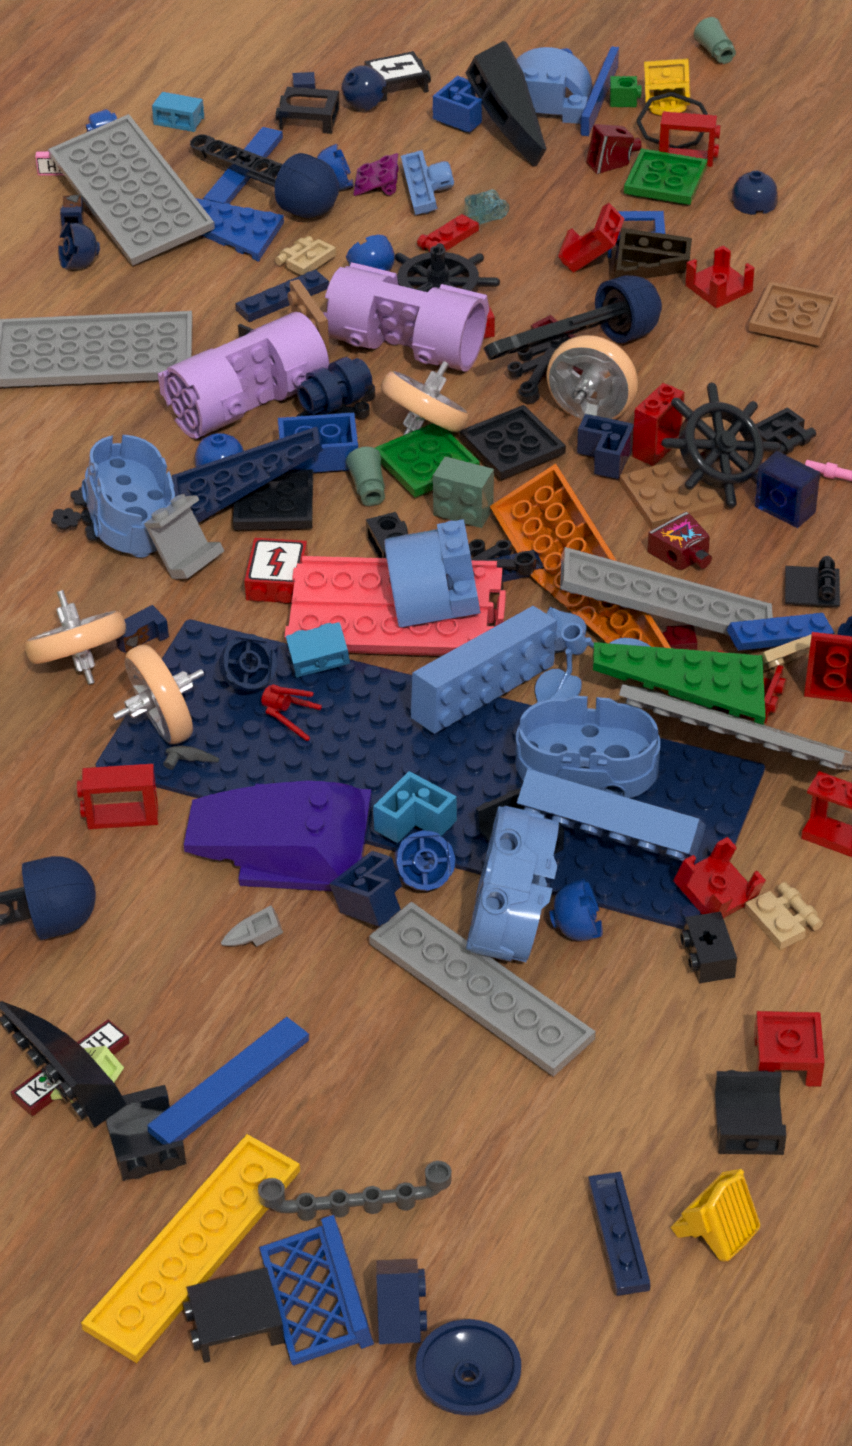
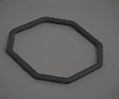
[637,92,708,149]

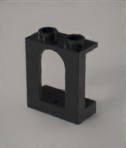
[275,87,340,134]

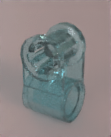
[464,190,509,225]

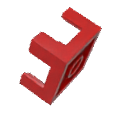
[685,245,755,309]
[673,837,766,918]
[754,1011,825,1087]

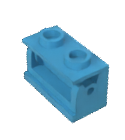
[152,92,204,132]
[286,622,350,678]

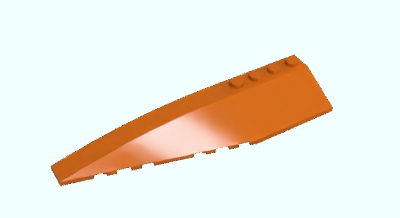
[490,464,671,696]

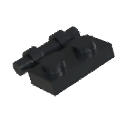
[755,407,816,457]

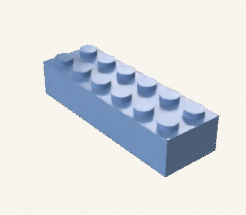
[411,606,557,734]
[517,769,706,861]

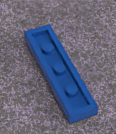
[727,613,835,651]

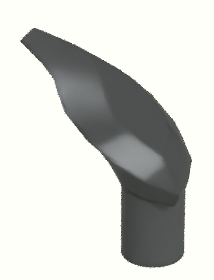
[163,746,219,770]

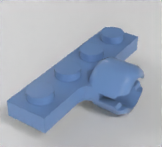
[401,150,454,215]

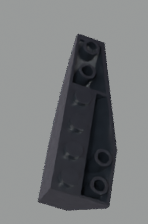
[465,41,547,166]
[0,1001,127,1128]

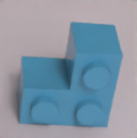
[373,771,457,843]

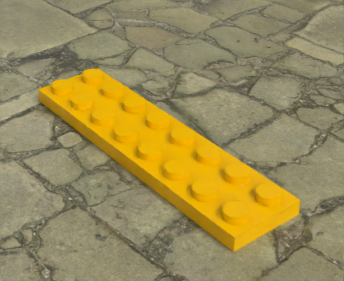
[81,1134,300,1363]

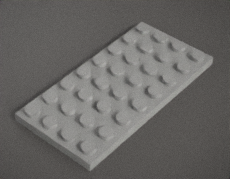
[48,114,215,266]
[0,311,193,388]
[619,684,852,770]

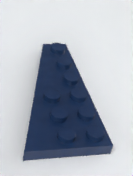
[172,427,323,523]

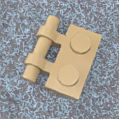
[275,236,336,275]
[758,635,811,672]
[745,882,823,950]

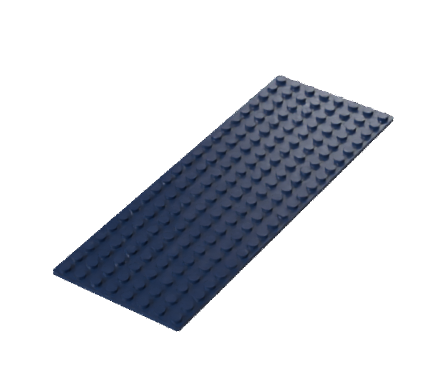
[95,619,765,930]

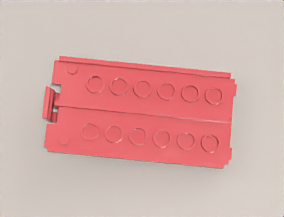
[284,556,506,656]

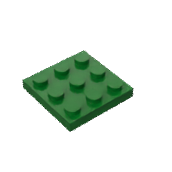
[624,148,708,205]
[374,423,480,497]

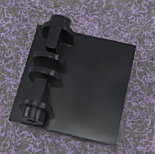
[785,556,840,607]

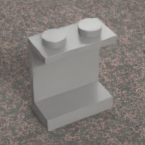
[144,494,224,579]

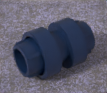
[297,357,372,415]

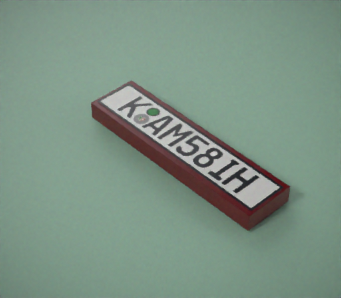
[11,1019,130,1117]

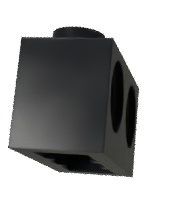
[366,512,408,558]

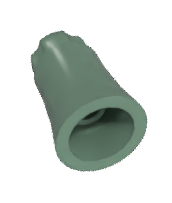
[693,17,736,64]
[346,447,385,506]

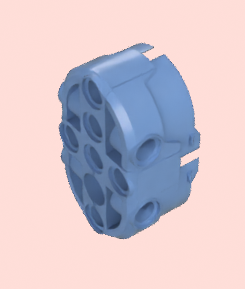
[82,435,175,557]
[515,695,660,798]
[466,806,559,962]

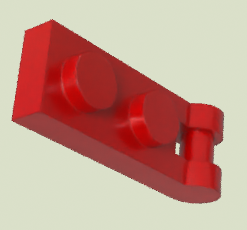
[417,214,479,252]

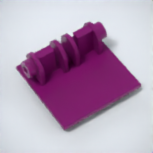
[353,153,399,196]

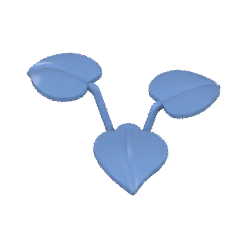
[535,607,651,703]

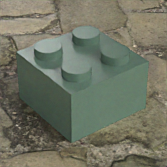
[433,457,494,528]

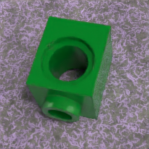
[610,76,641,107]

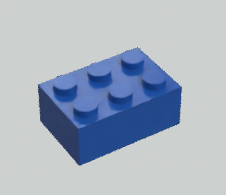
[278,413,358,472]

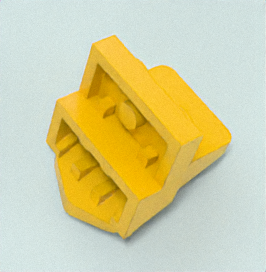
[644,58,690,116]
[670,1169,760,1262]

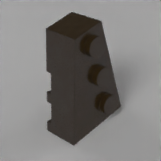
[613,228,692,279]

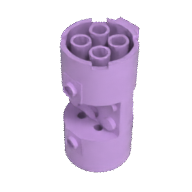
[323,262,489,371]
[158,312,329,439]

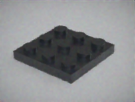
[460,405,566,480]
[233,469,314,530]

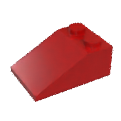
[804,632,852,702]

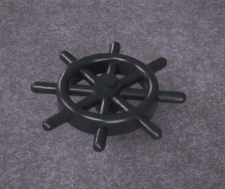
[395,243,500,293]
[662,382,781,508]

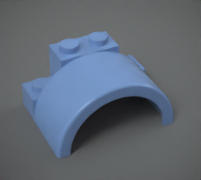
[516,47,593,124]
[384,519,480,627]

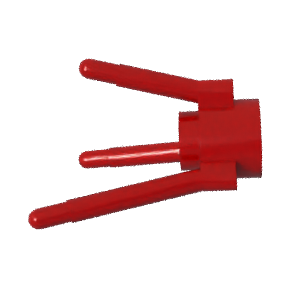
[261,684,322,741]

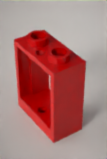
[659,111,721,167]
[632,383,685,466]
[77,764,158,829]

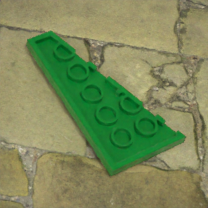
[593,642,766,725]

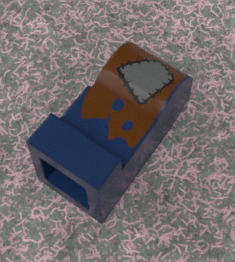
[60,195,84,227]
[116,605,169,653]

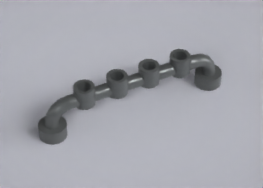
[258,1161,452,1221]

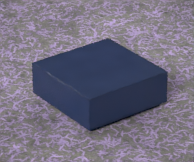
[292,72,315,89]

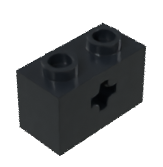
[680,912,737,983]

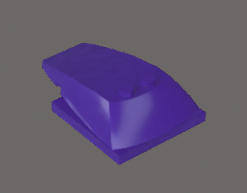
[184,781,372,891]

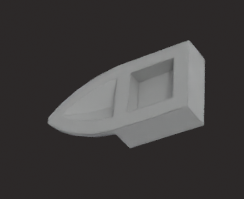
[221,906,284,947]

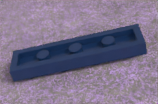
[235,269,329,322]
[588,1172,651,1296]

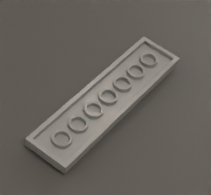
[560,547,773,636]
[369,902,596,1077]

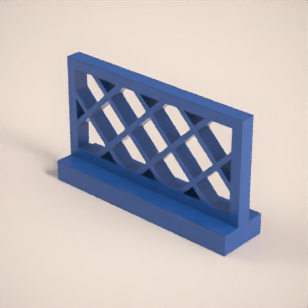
[259,1215,374,1366]

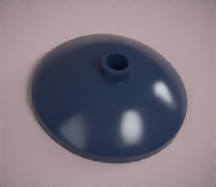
[416,1319,521,1416]

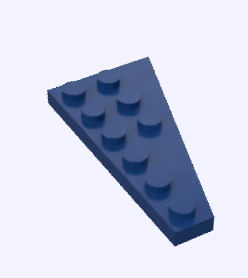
[196,198,284,262]

